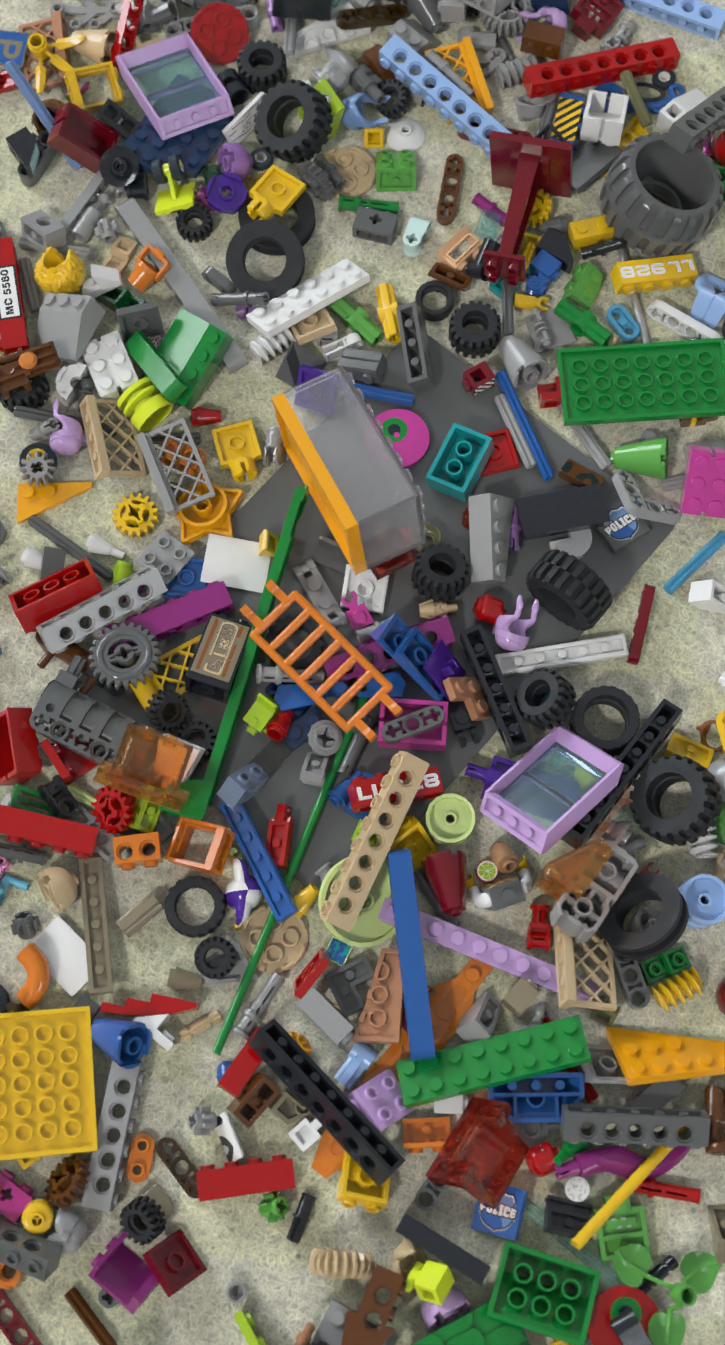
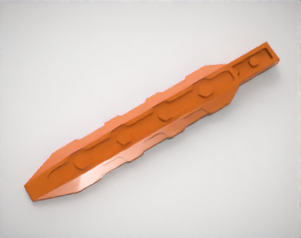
[311,958,494,1178]

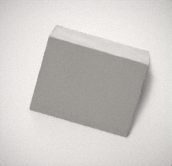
[578,1044,628,1084]

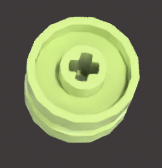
[425,794,475,847]

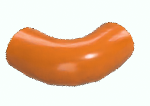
[16,943,51,1009]

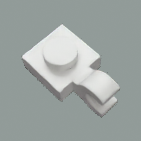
[288,1118,323,1152]

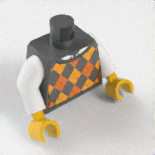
[466,855,533,911]

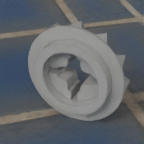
[307,720,342,756]

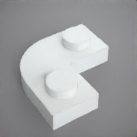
[549,529,592,559]

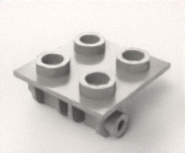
[524,308,577,353]
[135,530,195,586]

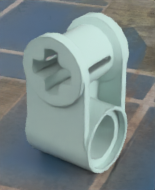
[403,216,431,257]

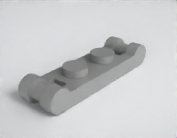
[292,558,349,628]

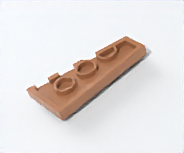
[352,948,403,1044]

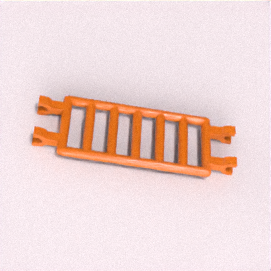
[240,579,403,743]

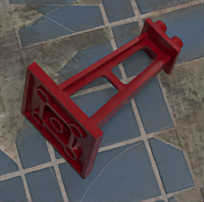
[483,131,573,287]

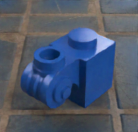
[525,249,562,297]

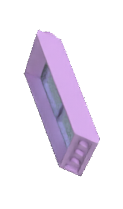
[115,32,234,140]
[480,725,624,854]

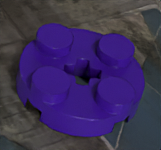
[206,172,247,215]

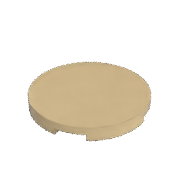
[324,145,376,199]
[239,905,308,973]

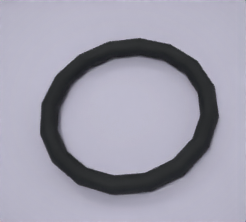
[624,82,665,102]

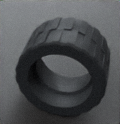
[569,685,640,757]

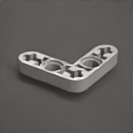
[612,468,683,525]

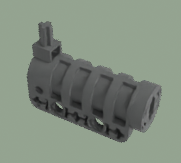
[29,655,162,777]

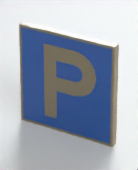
[0,30,30,68]

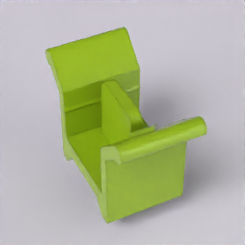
[243,693,281,736]

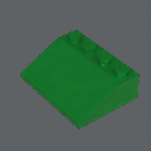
[139,308,234,411]
[486,1241,601,1345]

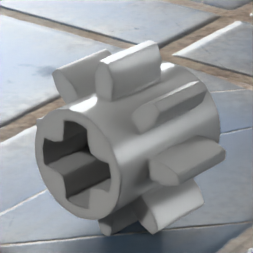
[600,36,625,51]
[94,217,121,244]
[188,1106,217,1135]

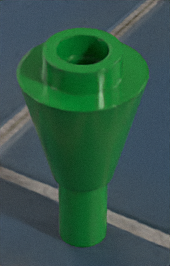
[553,1141,588,1166]

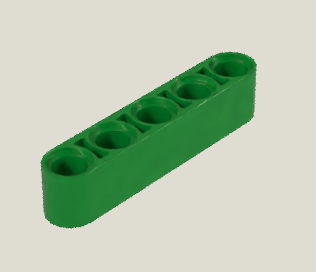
[124,330,188,403]

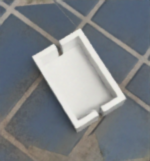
[579,90,629,146]
[82,330,138,400]

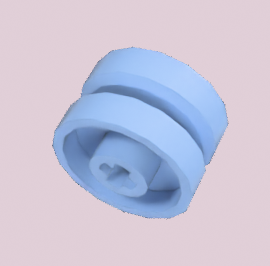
[677,874,725,929]

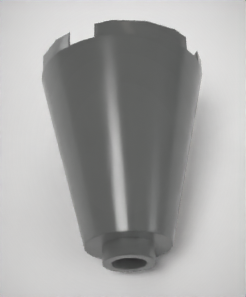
[402,0,447,35]

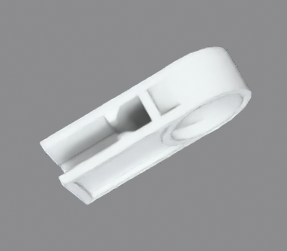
[322,333,364,364]

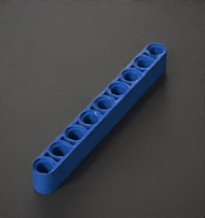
[387,848,435,1061]

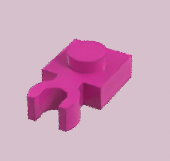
[341,590,374,631]

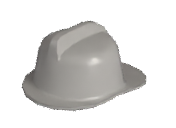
[512,94,556,122]

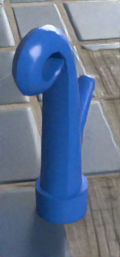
[626,83,685,115]

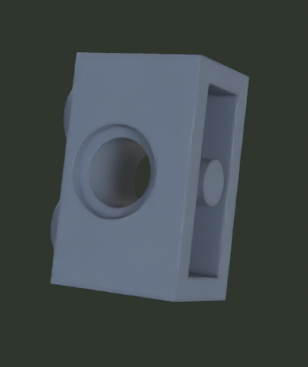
[217,762,269,809]

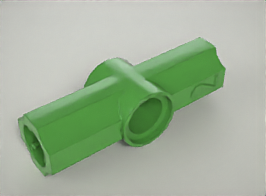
[329,297,384,347]

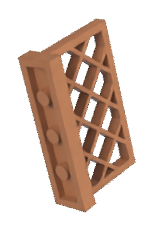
[19,10,72,92]

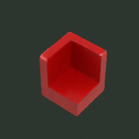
[537,376,562,409]

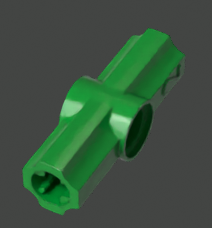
[554,298,613,346]

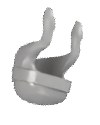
[24,1196,88,1254]

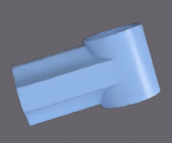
[334,1043,379,1090]

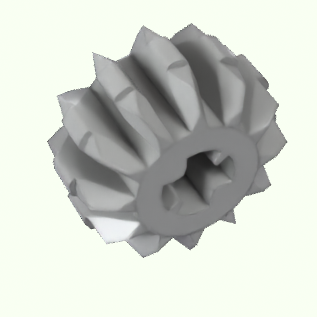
[19,451,56,488]

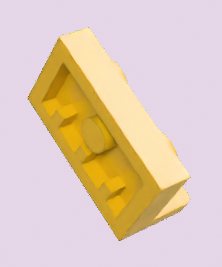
[663,732,715,770]

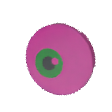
[366,409,430,470]

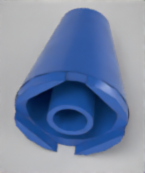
[91,1018,152,1069]

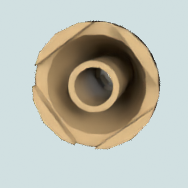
[71,28,126,64]

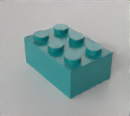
[425,423,494,503]

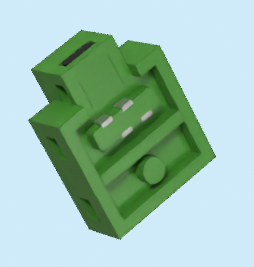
[593,1192,651,1262]

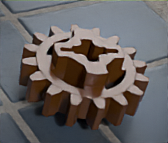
[44,1155,90,1209]

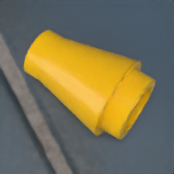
[293,883,320,918]

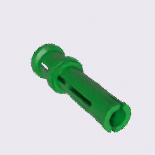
[338,193,399,215]

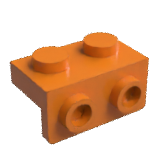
[402,1117,452,1153]

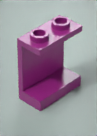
[88,1231,159,1314]

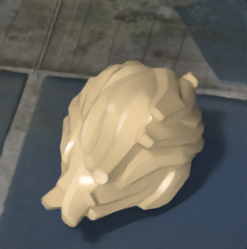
[391,1237,427,1302]

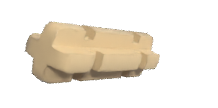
[179,1010,223,1042]

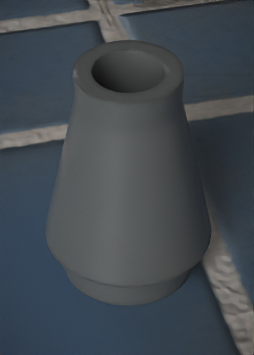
[538,215,568,235]

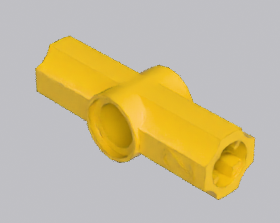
[375,282,401,344]

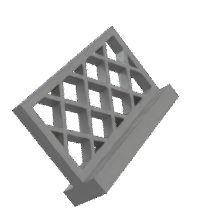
[135,418,216,517]

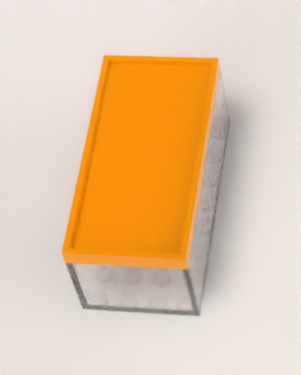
[271,366,428,576]

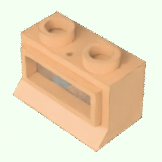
[437,225,483,273]

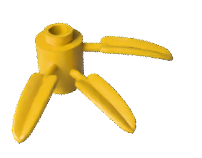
[27,33,86,94]

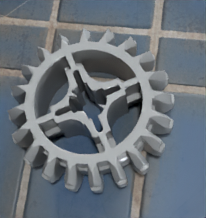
[480,0,533,39]

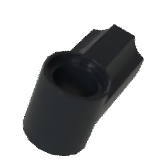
[466,238,501,281]

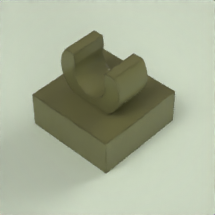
[589,995,620,1027]

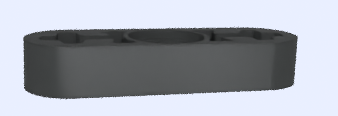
[382,705,444,744]

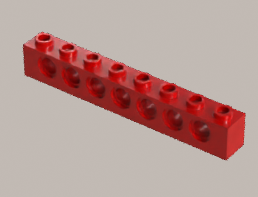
[522,37,681,99]

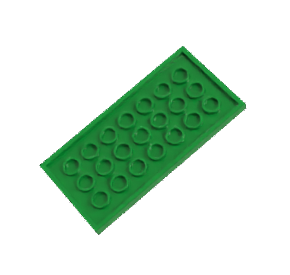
[556,338,725,426]

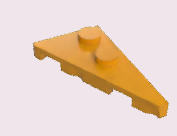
[17,482,93,524]

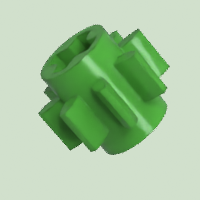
[259,1191,289,1223]

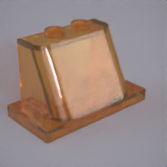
[93,722,194,813]

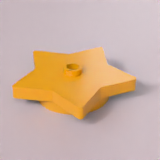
[174,475,244,546]

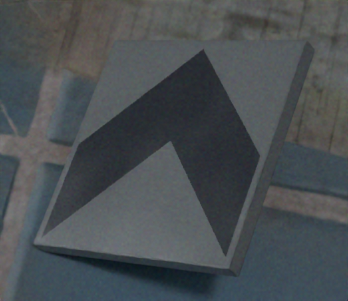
[275,341,327,389]

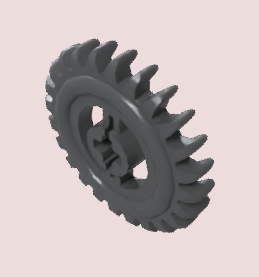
[88,622,162,691]

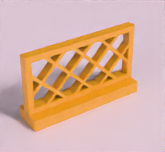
[424,36,494,125]

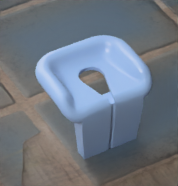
[689,273,725,329]

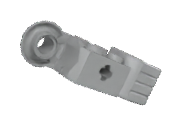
[550,820,639,943]

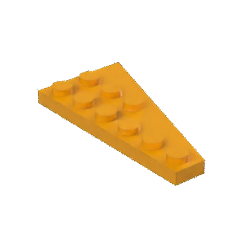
[605,1026,725,1086]

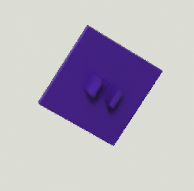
[423,640,466,700]

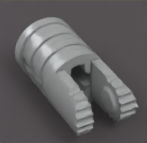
[262,427,284,467]

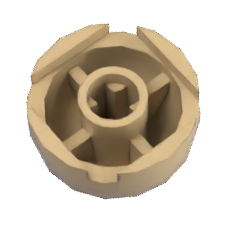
[37,866,79,914]

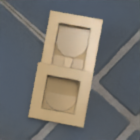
[101,235,138,275]

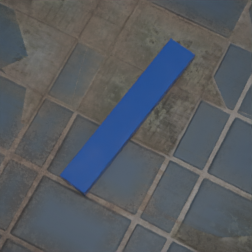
[219,802,299,923]

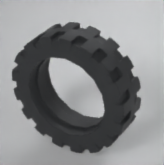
[265,615,324,670]
[164,875,226,938]

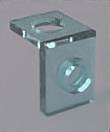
[474,209,502,241]

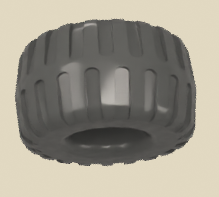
[600,132,724,257]

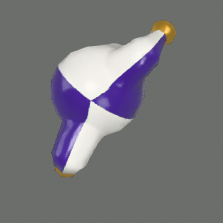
[224,855,263,931]

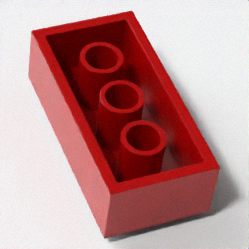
[8,558,103,634]

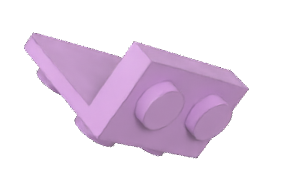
[347,1069,414,1132]

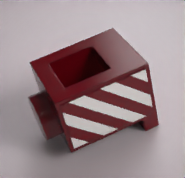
[461,361,496,396]

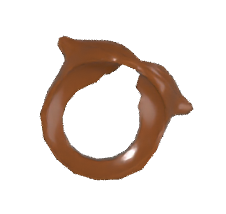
[696,720,723,752]

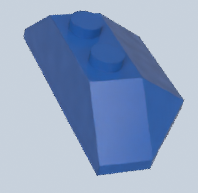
[488,1072,585,1123]

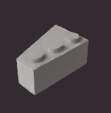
[311,1298,398,1345]

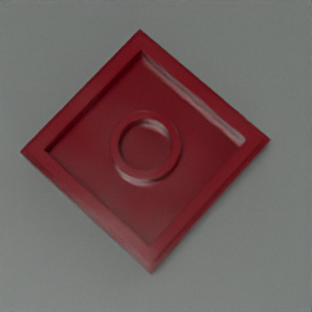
[142,1228,207,1298]

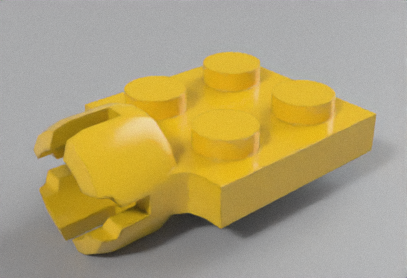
[247,164,306,221]
[211,419,262,483]

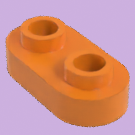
[126,1133,156,1183]

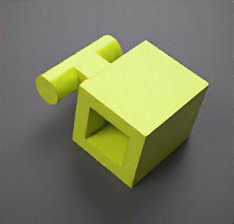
[405,1260,455,1306]

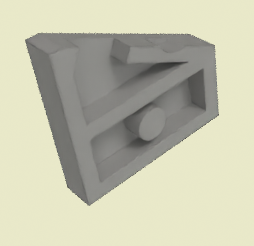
[201,940,258,985]

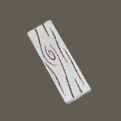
[222,92,266,144]

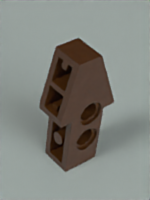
[341,1264,407,1345]

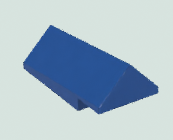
[369,613,444,701]

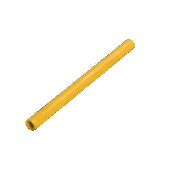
[571,1126,687,1250]

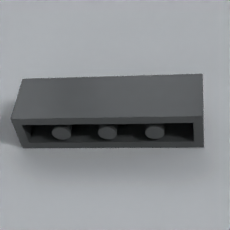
[396,302,436,392]

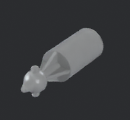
[70,190,112,244]

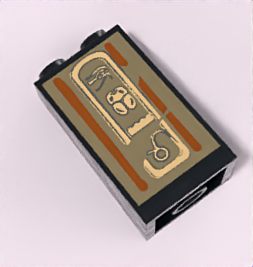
[185,613,252,704]

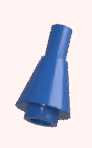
[328,770,363,807]

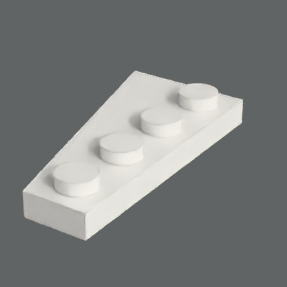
[294,2,371,57]

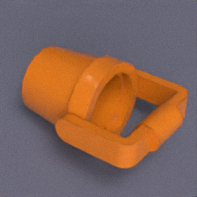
[128,244,171,292]

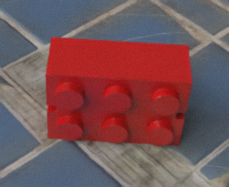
[0,707,42,786]

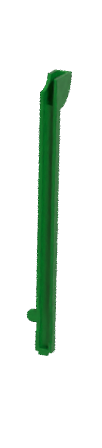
[159,486,309,821]

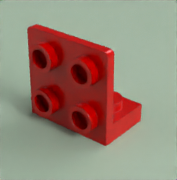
[40,733,102,785]

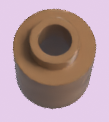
[489,841,519,874]

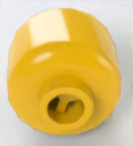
[22,1199,55,1234]

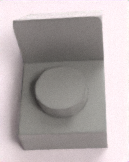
[300,749,330,787]

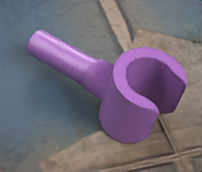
[235,305,261,319]

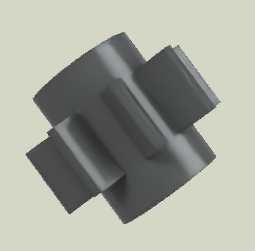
[10,911,41,940]

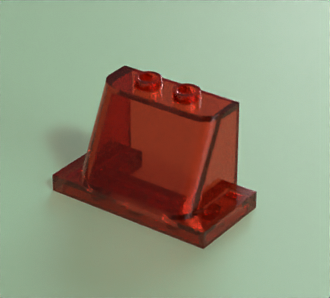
[426,1097,529,1209]

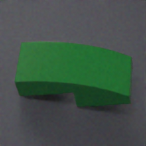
[638,945,691,986]

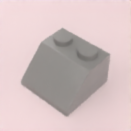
[387,18,442,58]

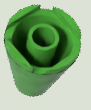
[610,437,669,480]

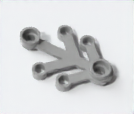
[50,0,121,32]

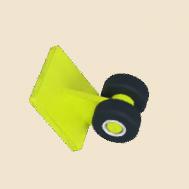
[151,154,197,216]

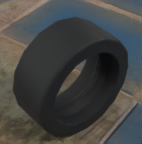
[415,280,454,322]

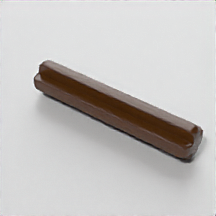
[64,1287,117,1345]

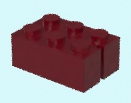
[47,101,119,174]

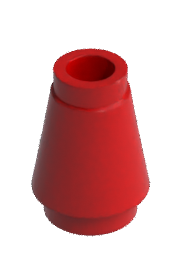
[191,406,221,427]
[266,710,294,741]

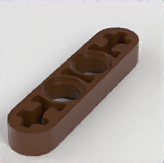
[436,154,464,226]

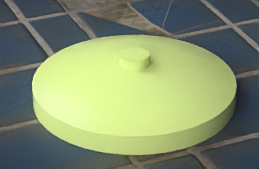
[318,855,396,947]

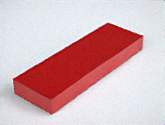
[217,1027,263,1099]

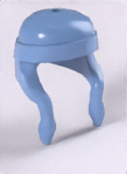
[341,93,391,131]

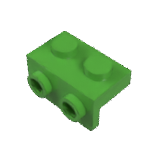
[562,261,606,310]

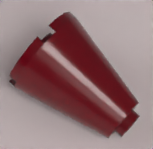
[421,850,467,917]

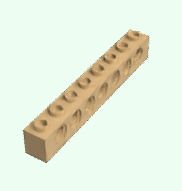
[319,751,430,933]

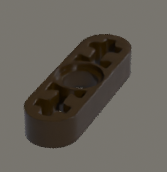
[156,1137,198,1198]

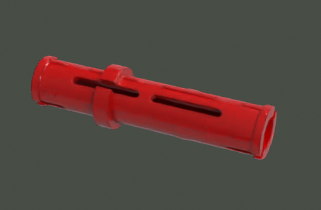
[628,1177,701,1204]

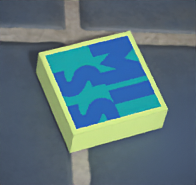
[326,936,353,967]

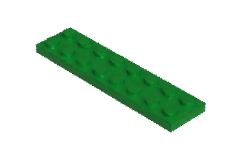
[396,1015,592,1109]

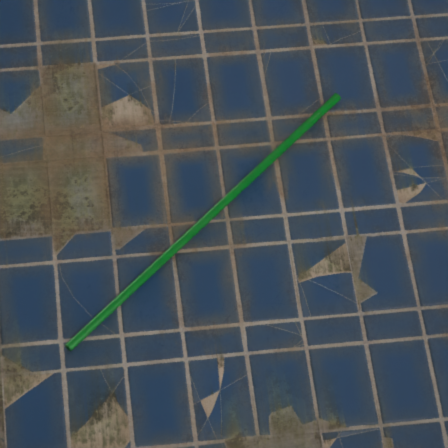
[212,687,369,1056]

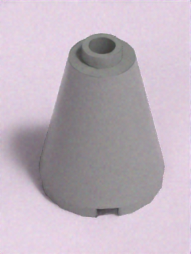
[499,335,550,392]

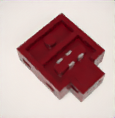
[569,0,625,42]

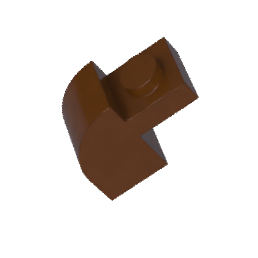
[356,44,395,83]

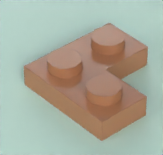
[442,677,491,721]

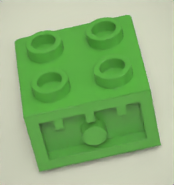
[376,149,416,192]

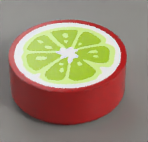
[476,860,499,883]

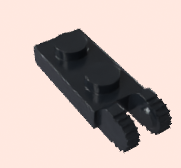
[443,696,480,748]

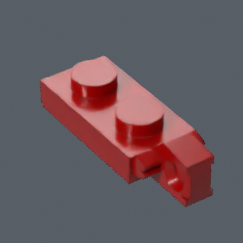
[266,804,293,868]

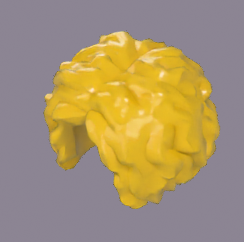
[34,246,85,294]

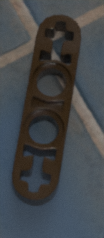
[336,3,408,30]

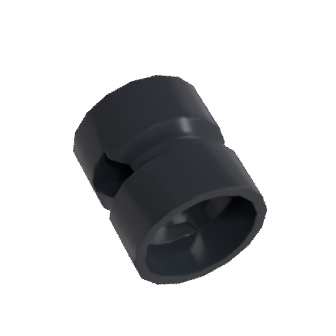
[217,68,250,108]

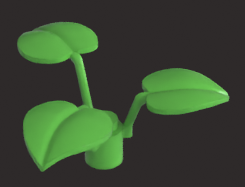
[613,1243,722,1345]

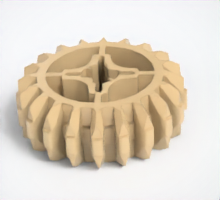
[309,1248,375,1279]

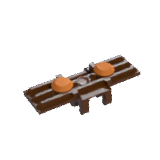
[0,341,62,400]

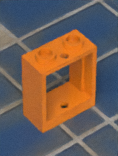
[165,816,236,877]

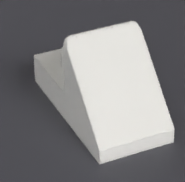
[81,264,122,298]
[133,1014,177,1053]

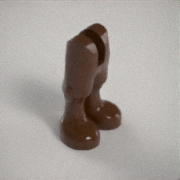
[704,1085,725,1156]

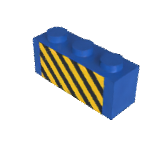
[550,92,586,151]

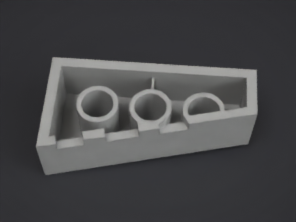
[468,493,514,585]

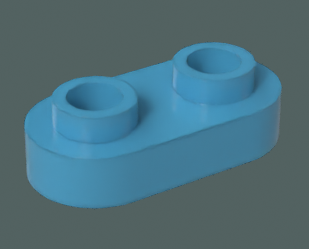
[606,304,640,342]

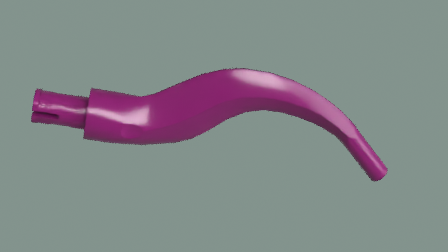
[554,1145,690,1181]

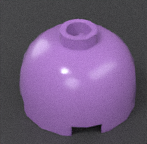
[217,142,253,181]

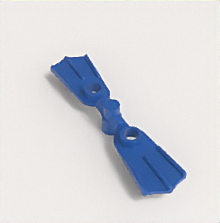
[274,671,406,711]

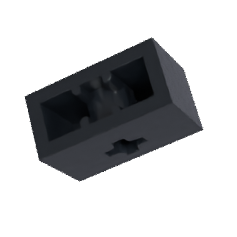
[96,98,141,140]

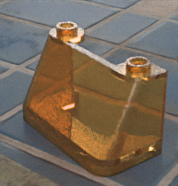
[534,839,614,902]

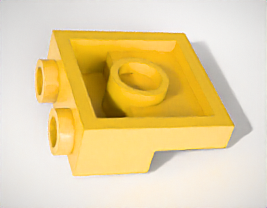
[386,815,438,873]
[336,1151,390,1213]

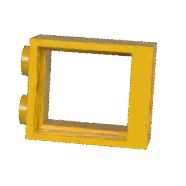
[64,61,125,113]

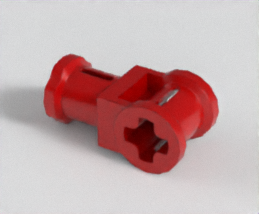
[526,904,551,951]

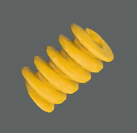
[650,966,703,1012]

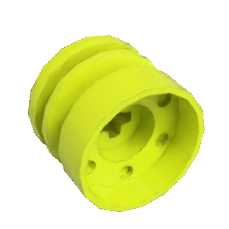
[116,377,174,433]

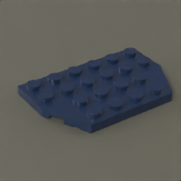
[122,75,234,178]

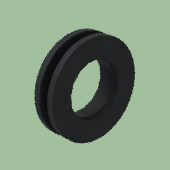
[238,188,315,256]
[226,220,305,301]
[599,873,689,960]

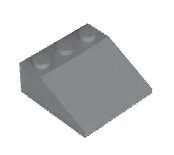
[34,292,106,363]

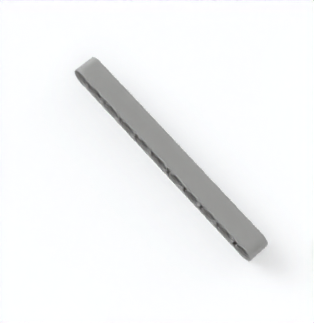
[114,197,248,374]

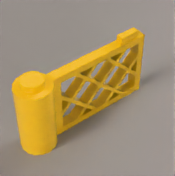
[129,634,202,713]

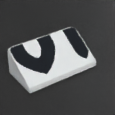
[216,1112,246,1162]

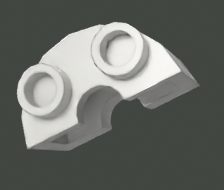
[55,363,89,408]

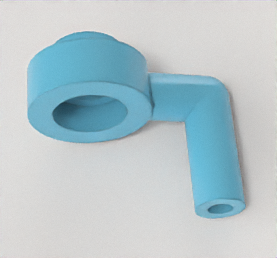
[0,874,30,907]

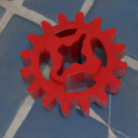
[91,784,136,834]

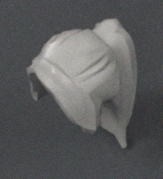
[311,43,355,95]

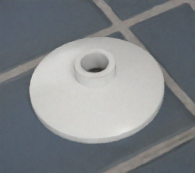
[386,118,425,151]

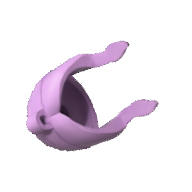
[516,6,568,41]
[49,398,87,456]
[492,595,539,651]

